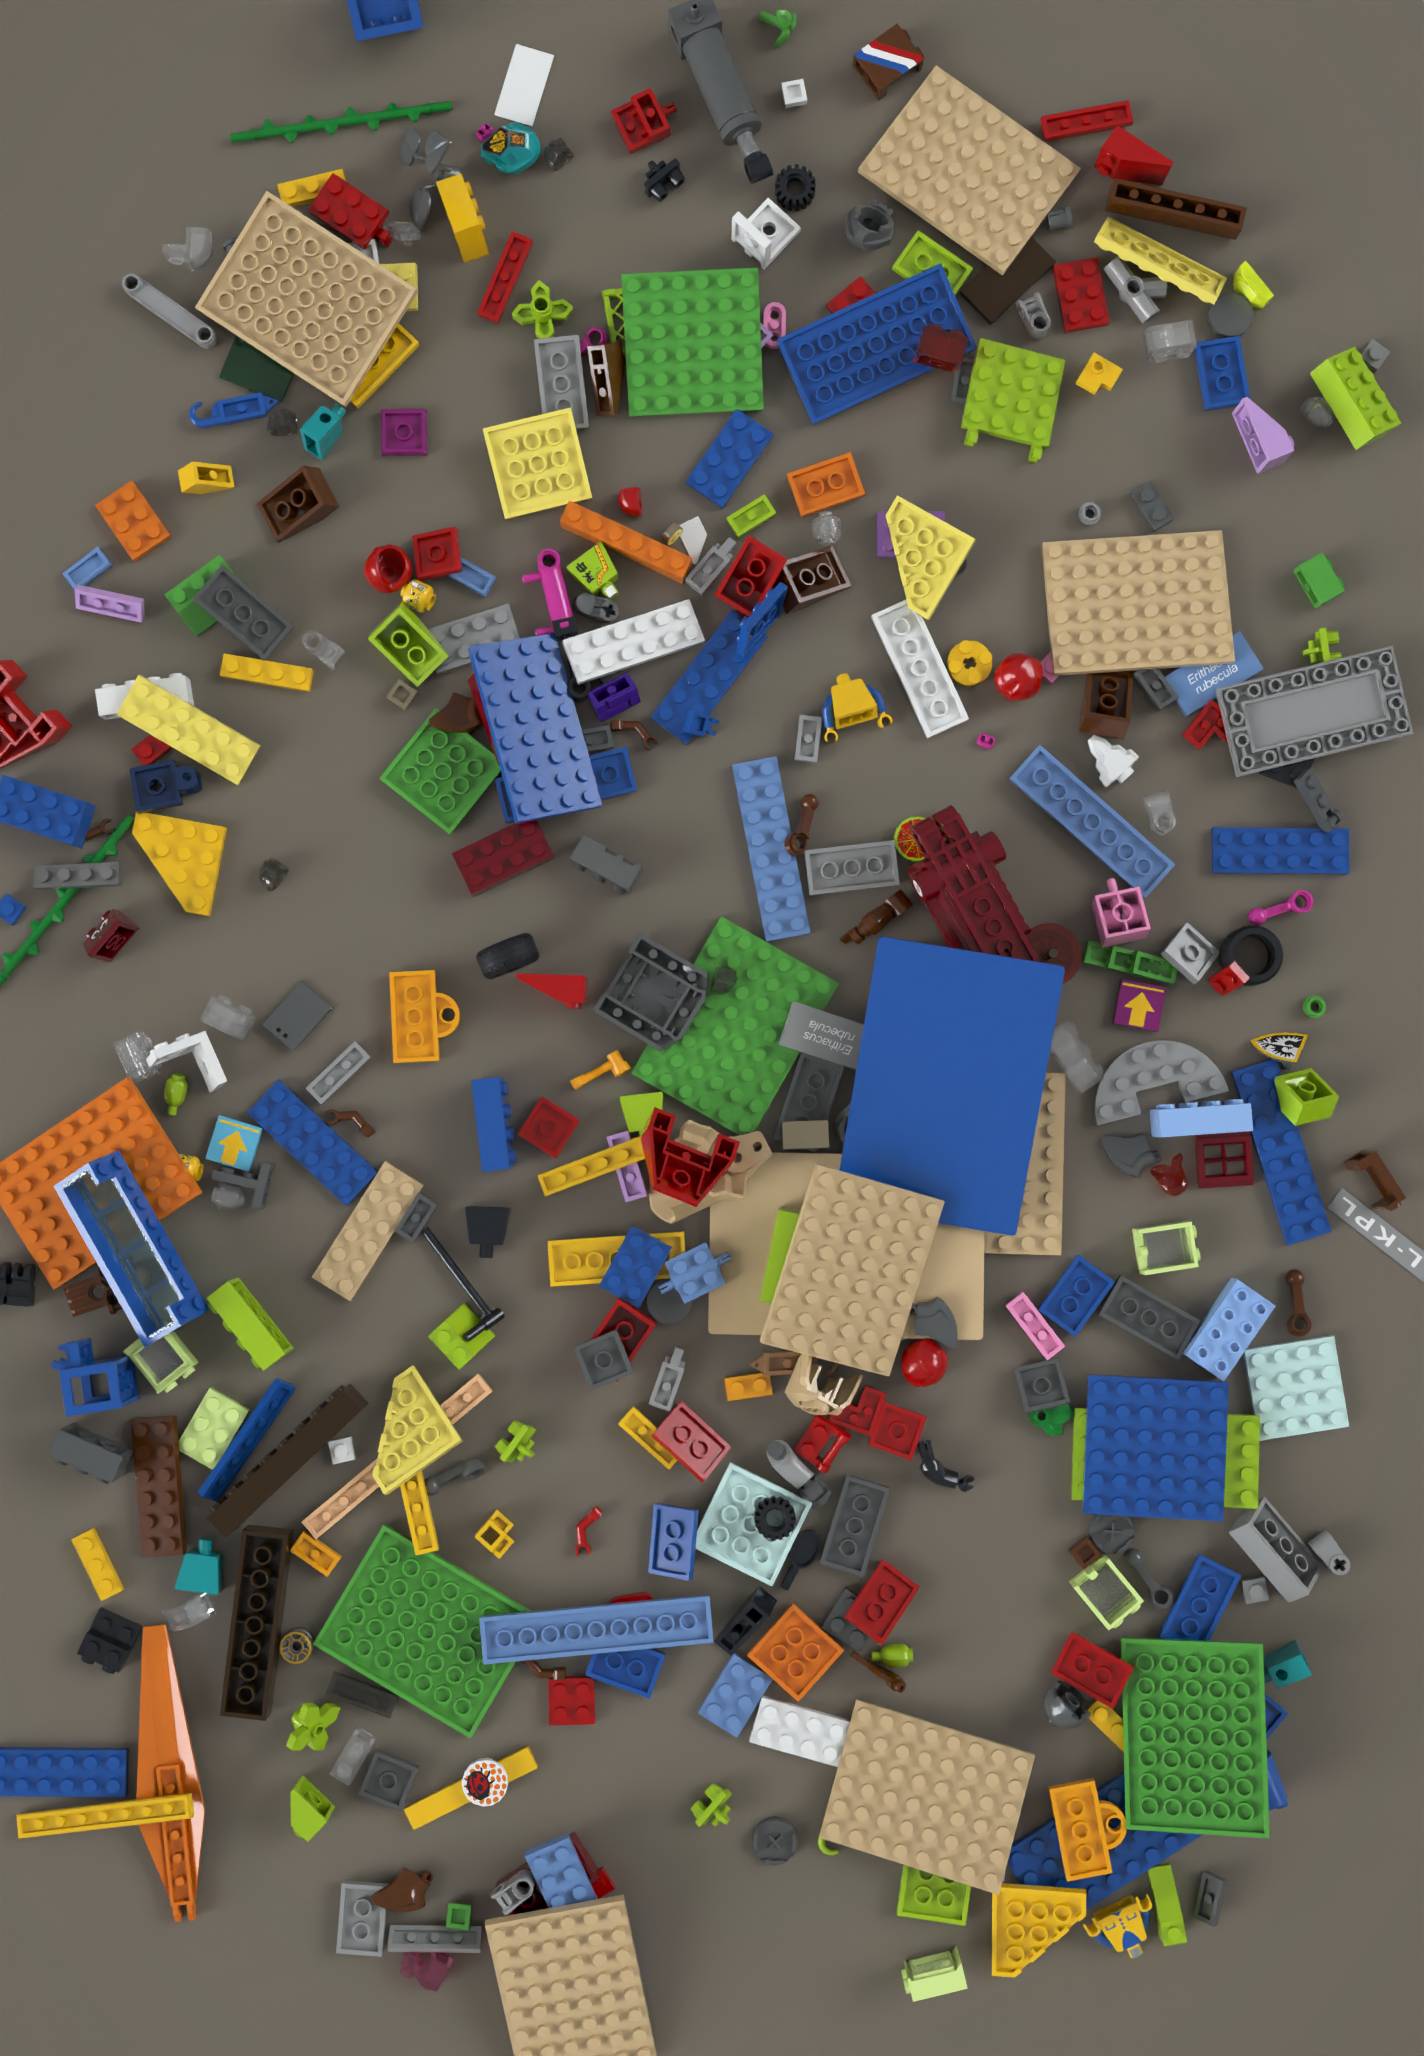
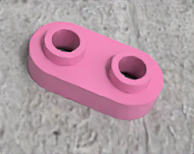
[763,302,786,350]

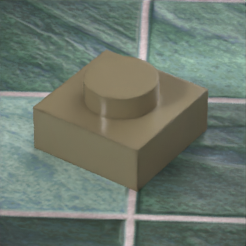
[386,679,418,711]

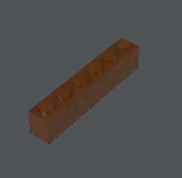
[1105,178,1247,240]

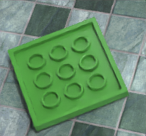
[379,708,501,835]

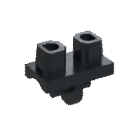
[644,158,685,202]

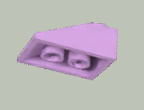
[1232,397,1294,474]

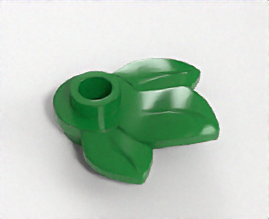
[1029,1405,1074,1436]

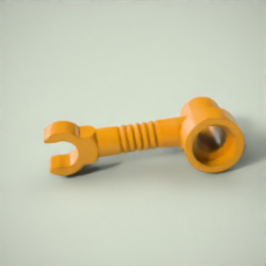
[570,1050,631,1090]

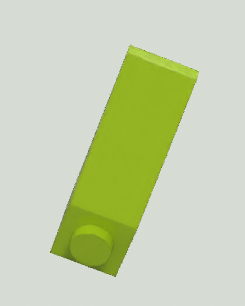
[1148,1863,1187,1946]

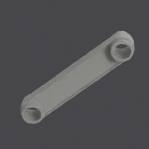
[122,274,217,349]

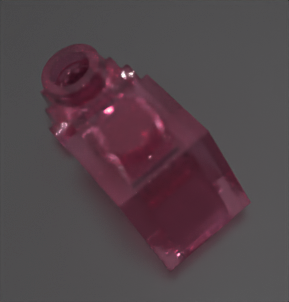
[400,1952,453,1992]

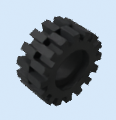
[775,164,816,211]
[754,1496,796,1541]

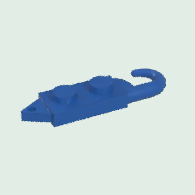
[189,392,279,428]

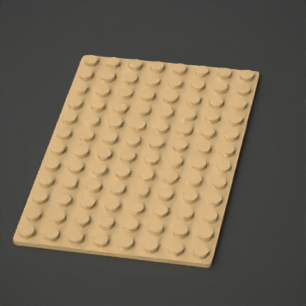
[708,1152,984,1340]

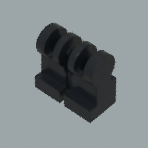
[0,1262,36,1307]

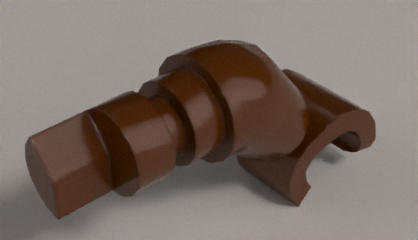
[840,889,913,944]

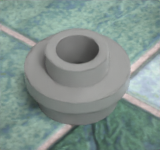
[1078,502,1101,525]

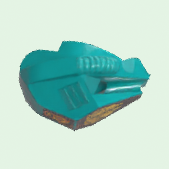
[481,121,541,175]

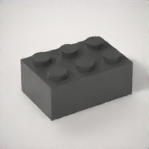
[48,1423,133,1484]

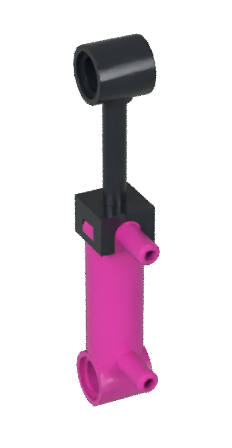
[522,549,591,703]

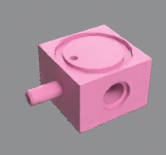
[1091,878,1151,948]

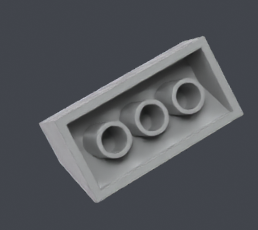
[1229,1496,1324,1603]

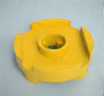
[947,640,992,687]

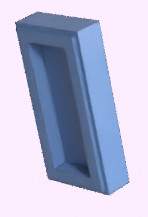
[62,546,113,590]
[446,558,497,598]

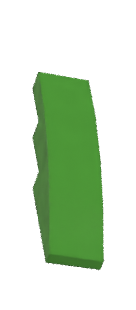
[1081,940,1178,984]

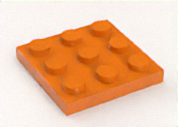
[747,1602,844,1702]

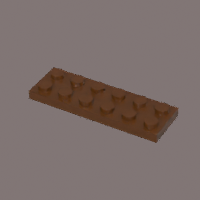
[131,1415,187,1557]

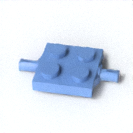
[658,1242,732,1304]

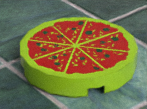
[893,816,926,862]

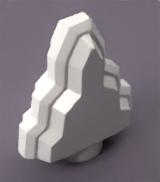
[1087,735,1139,787]

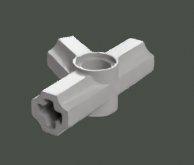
[1103,257,1167,324]

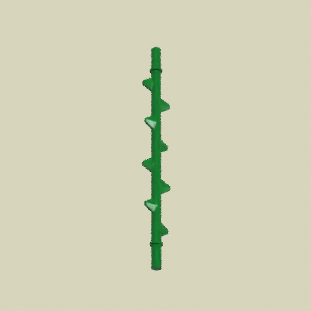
[230,101,453,143]
[0,814,135,987]

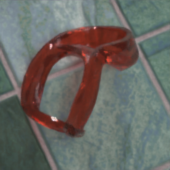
[1150,1153,1188,1196]

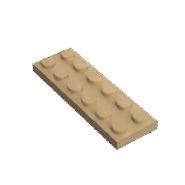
[312,1161,424,1301]

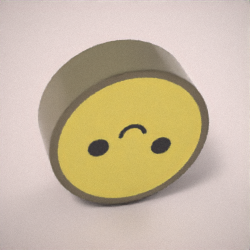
[662,523,683,546]

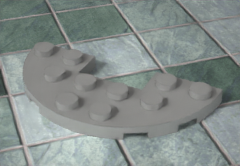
[1094,1040,1229,1126]

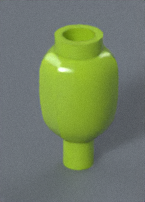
[164,1073,188,1115]
[871,1643,914,1668]

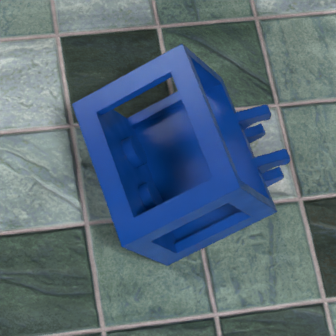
[347,0,423,41]
[51,1338,140,1417]

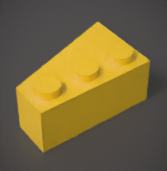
[436,173,489,263]

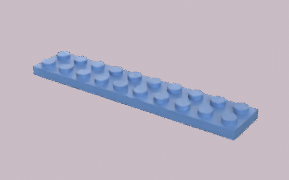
[479,1594,714,1664]

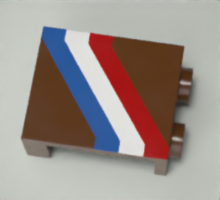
[853,23,924,100]

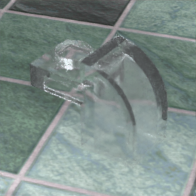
[162,227,214,271]

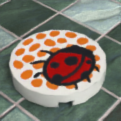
[462,1758,509,1807]

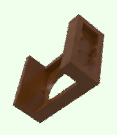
[1343,1150,1406,1211]

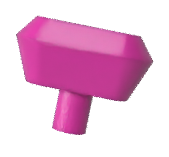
[476,123,494,141]
[977,733,995,749]

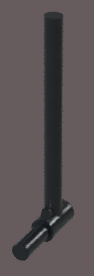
[421,1227,505,1342]

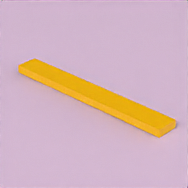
[16,1793,194,1839]

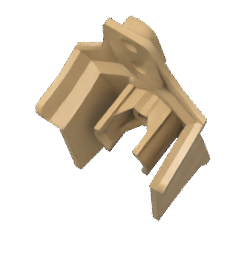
[649,1120,772,1224]

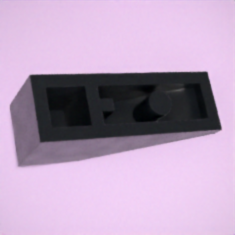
[714,1586,777,1656]

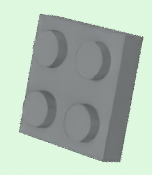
[1161,922,1220,984]

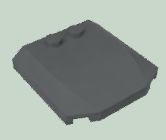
[593,933,708,1052]

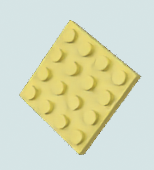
[483,407,593,520]

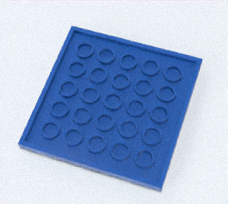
[1082,1374,1229,1522]

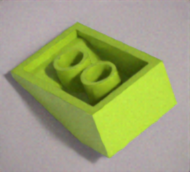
[368,602,449,687]

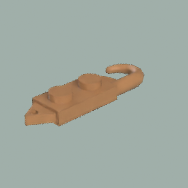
[749,1350,840,1376]

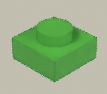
[446,1902,473,1930]

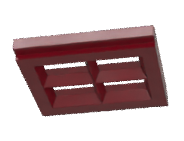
[1195,1131,1254,1189]

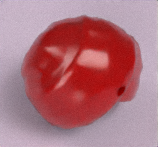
[363,544,412,593]
[994,653,1043,701]
[901,1338,948,1387]

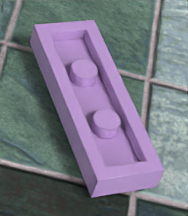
[75,585,145,623]
[606,1130,648,1202]

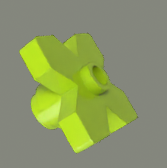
[512,280,574,339]
[286,1703,340,1751]

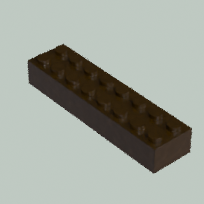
[207,1384,369,1538]
[220,1524,293,1721]

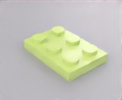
[178,1387,250,1470]

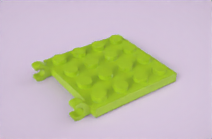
[961,338,1065,463]

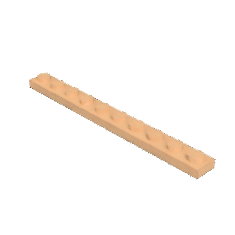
[302,1373,493,1539]

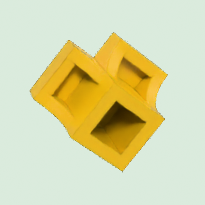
[1075,352,1123,395]
[474,1509,515,1559]

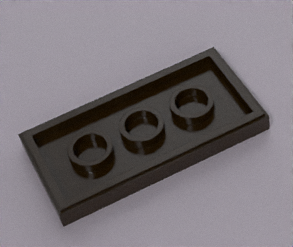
[960,236,1056,325]

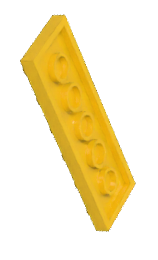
[548,1231,686,1287]

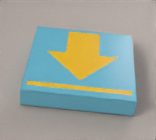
[205,1115,264,1172]

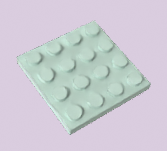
[1243,1335,1349,1441]
[696,1462,812,1586]

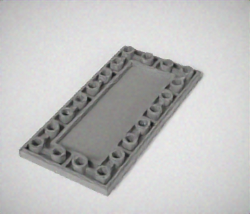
[1215,645,1414,777]

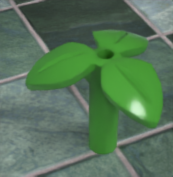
[759,9,797,48]

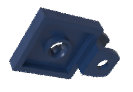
[129,760,203,814]

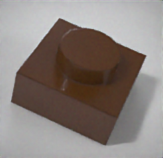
[1068,1536,1102,1569]

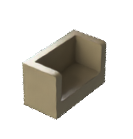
[781,1120,829,1149]

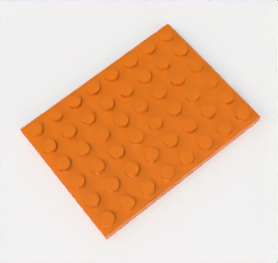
[0,1077,203,1290]

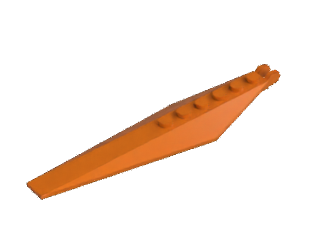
[136,1624,205,1922]

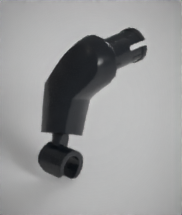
[917,1440,975,1492]

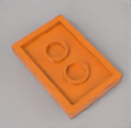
[787,452,865,518]
[95,480,172,562]

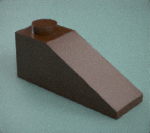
[587,341,625,416]

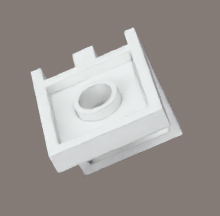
[731,198,801,269]
[146,1031,227,1093]

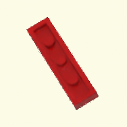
[1040,100,1133,142]
[477,231,533,324]

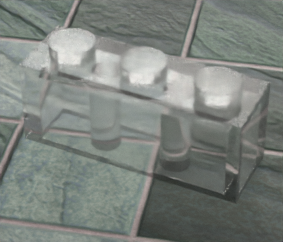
[1050,1021,1104,1093]

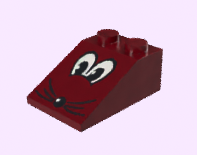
[83,909,139,962]

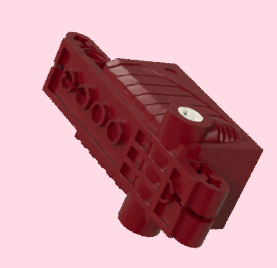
[906,805,1039,962]

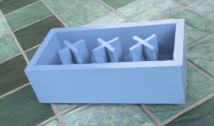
[1150,1099,1253,1137]
[1183,1277,1275,1381]

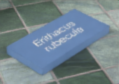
[1165,631,1264,717]

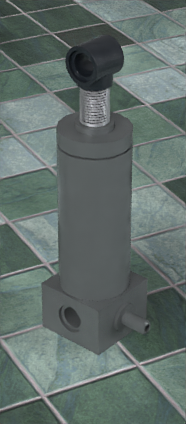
[668,0,773,184]

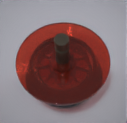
[1026,923,1081,984]

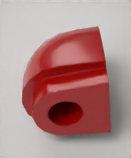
[617,487,643,517]

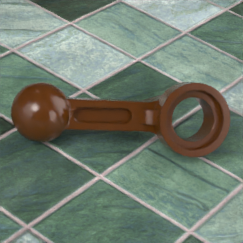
[784,794,819,856]
[1286,1269,1311,1337]

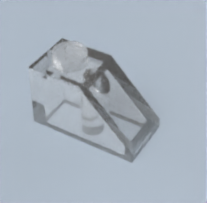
[162,1593,215,1633]

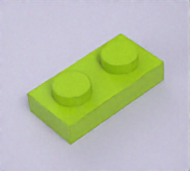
[726,494,776,539]

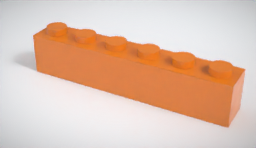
[560,500,693,584]

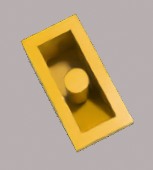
[178,462,235,494]

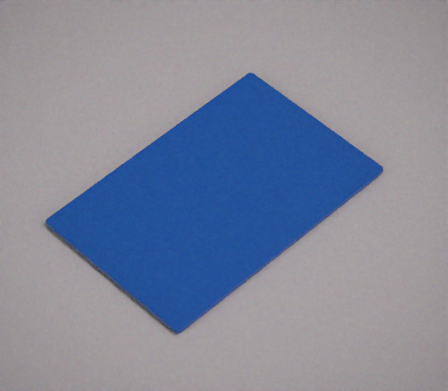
[840,936,1065,1236]

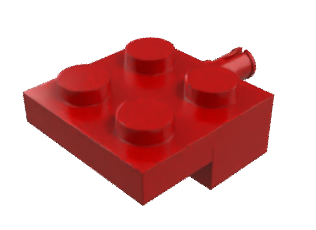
[611,88,677,154]

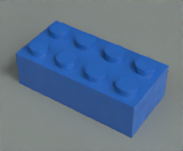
[0,775,96,849]
[471,1077,517,1172]

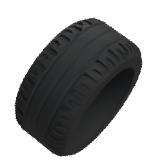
[1219,925,1283,986]
[476,933,539,979]

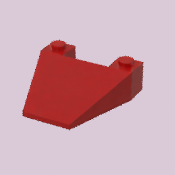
[0,660,72,769]
[641,1107,740,1207]

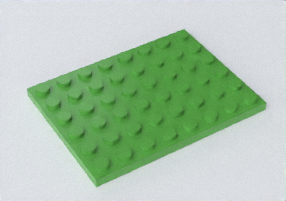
[631,916,839,1135]
[313,1523,532,1739]
[1121,1637,1270,1839]

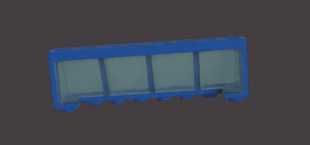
[54,1150,210,1347]

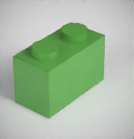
[1293,552,1345,609]

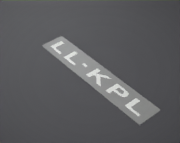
[1327,1188,1424,1282]

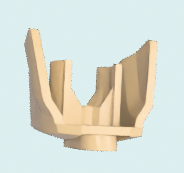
[785,1354,863,1415]

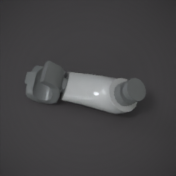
[767,1440,832,1508]

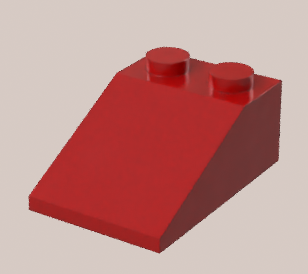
[1094,125,1174,185]
[714,535,788,616]
[516,973,588,1009]

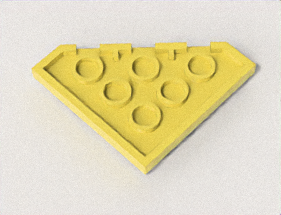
[886,495,976,620]
[372,1365,463,1495]

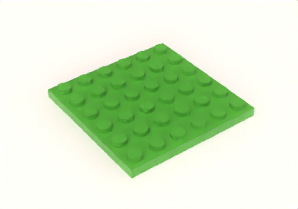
[621,267,764,416]

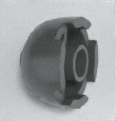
[1043,1681,1091,1730]

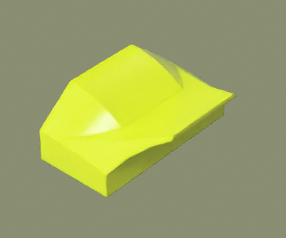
[1233,261,1274,309]

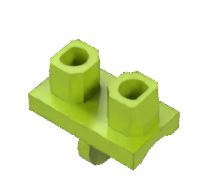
[1303,628,1342,664]
[495,1420,536,1463]
[690,1783,732,1827]

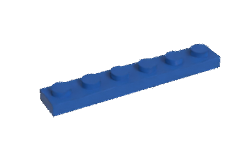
[198,1378,296,1502]

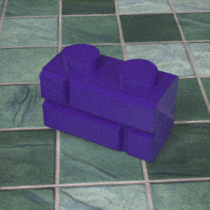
[587,673,641,722]

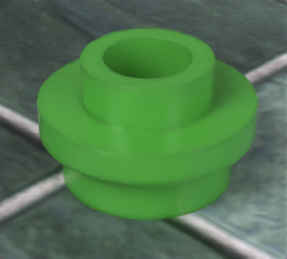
[1303,995,1326,1018]

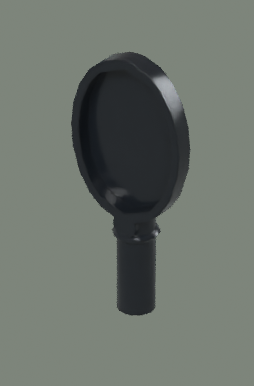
[781,1529,821,1590]

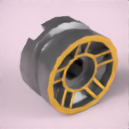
[280,1627,315,1664]

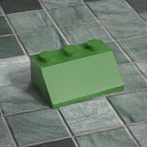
[164,555,237,637]

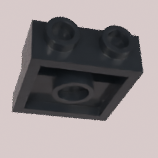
[77,1607,143,1674]

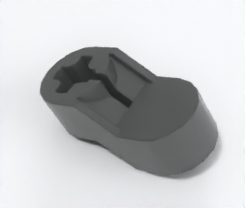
[572,593,619,623]

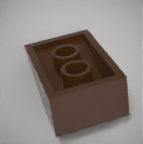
[257,465,340,542]
[774,546,851,614]
[1079,670,1134,739]

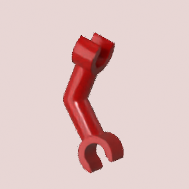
[575,1506,603,1556]

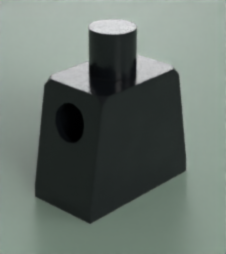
[465,1206,511,1258]

